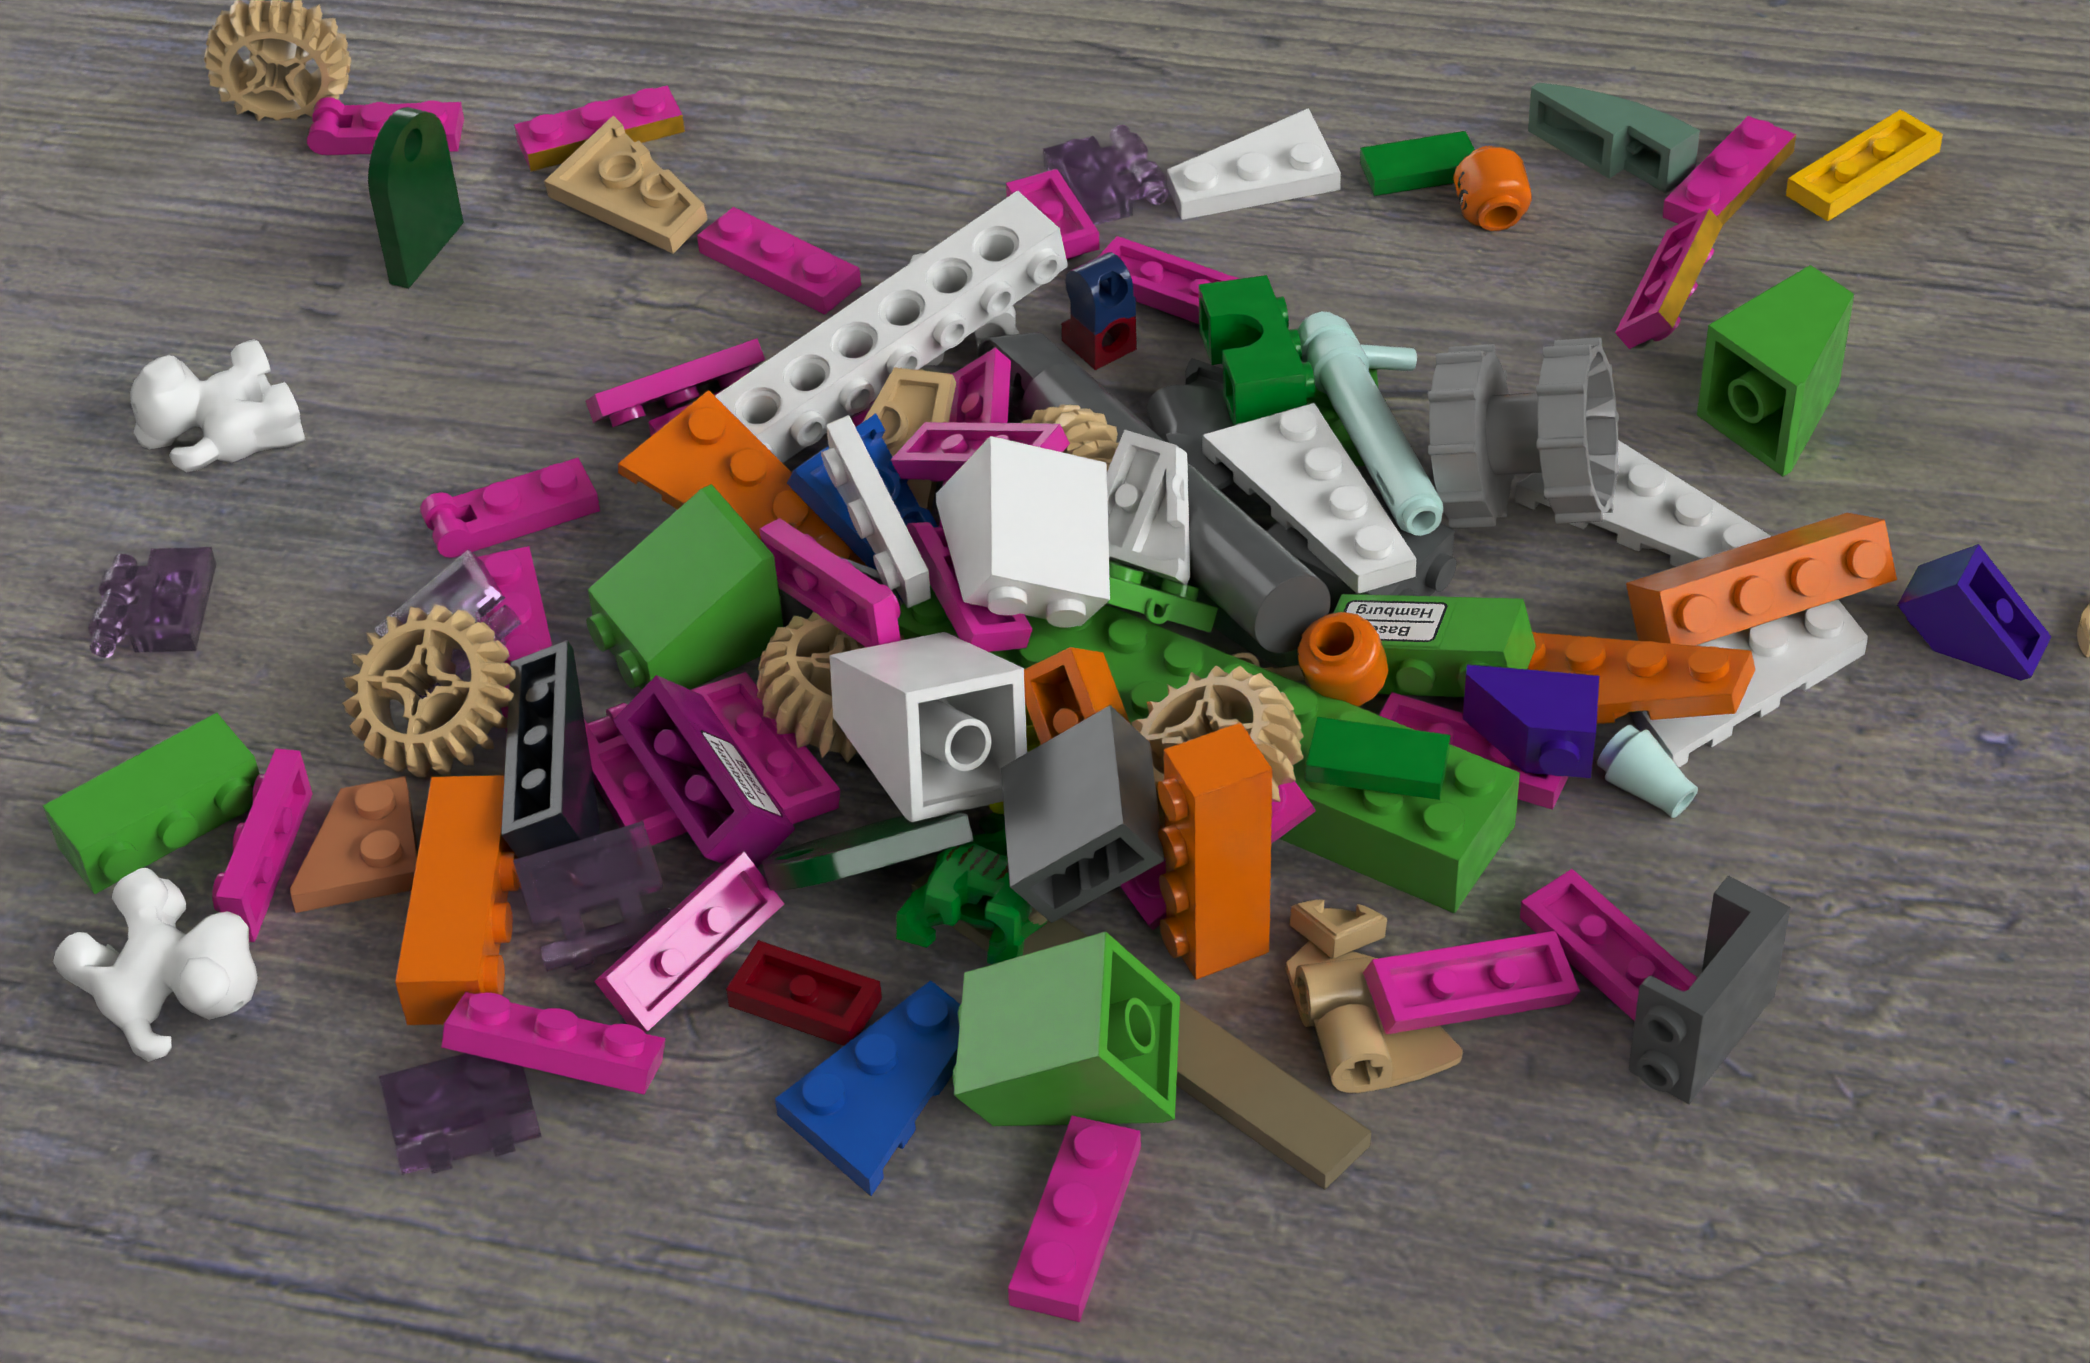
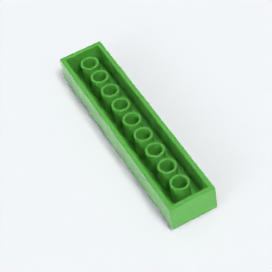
[898,585,1520,914]

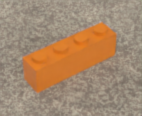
[1626,512,1897,646]
[1157,722,1273,980]
[395,775,520,1025]

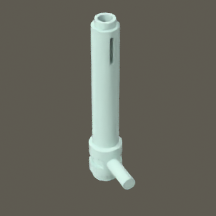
[1298,312,1443,536]

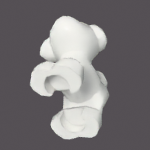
[130,339,305,472]
[53,868,258,1062]

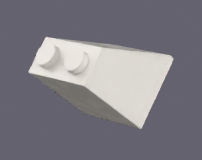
[936,436,1110,628]
[830,632,1027,822]

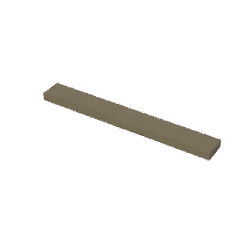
[911,864,1371,1190]

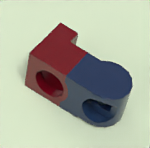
[1061,252,1137,370]

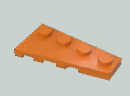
[618,390,868,567]
[1527,632,1755,724]

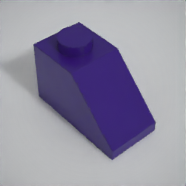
[1897,544,2052,681]
[1463,664,1600,778]

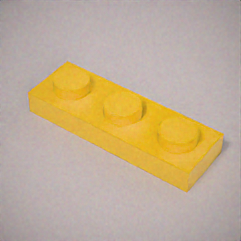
[1786,109,1943,222]

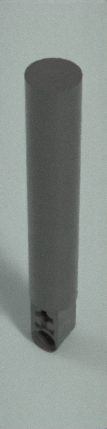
[976,332,1330,653]

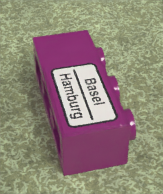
[613,675,795,868]

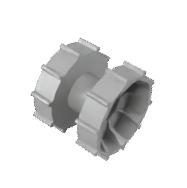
[1428,337,1619,528]

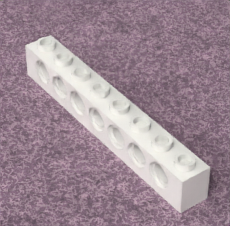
[676,190,1068,510]

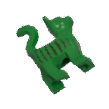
[896,812,1048,964]

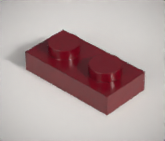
[726,940,882,1046]

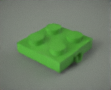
[1107,560,1218,632]

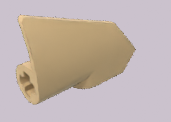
[1285,941,1463,1093]

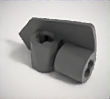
[1146,384,1234,490]

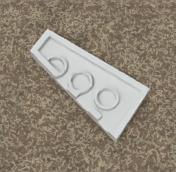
[1202,403,1416,594]
[1515,440,1772,567]
[1628,599,1868,768]

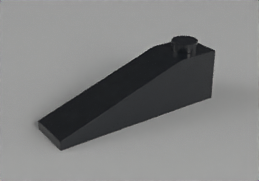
[501,640,600,887]

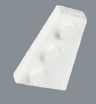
[1167,108,1341,220]
[821,415,931,608]

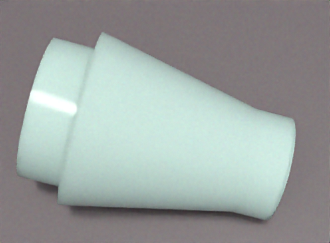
[1597,725,1698,818]

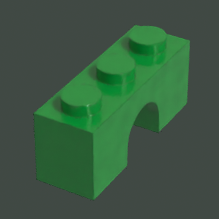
[1198,275,1315,426]

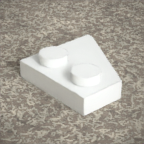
[1107,430,1190,585]

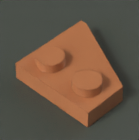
[290,776,418,913]

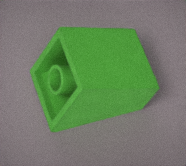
[1697,265,1854,477]
[586,484,783,690]
[953,931,1180,1126]

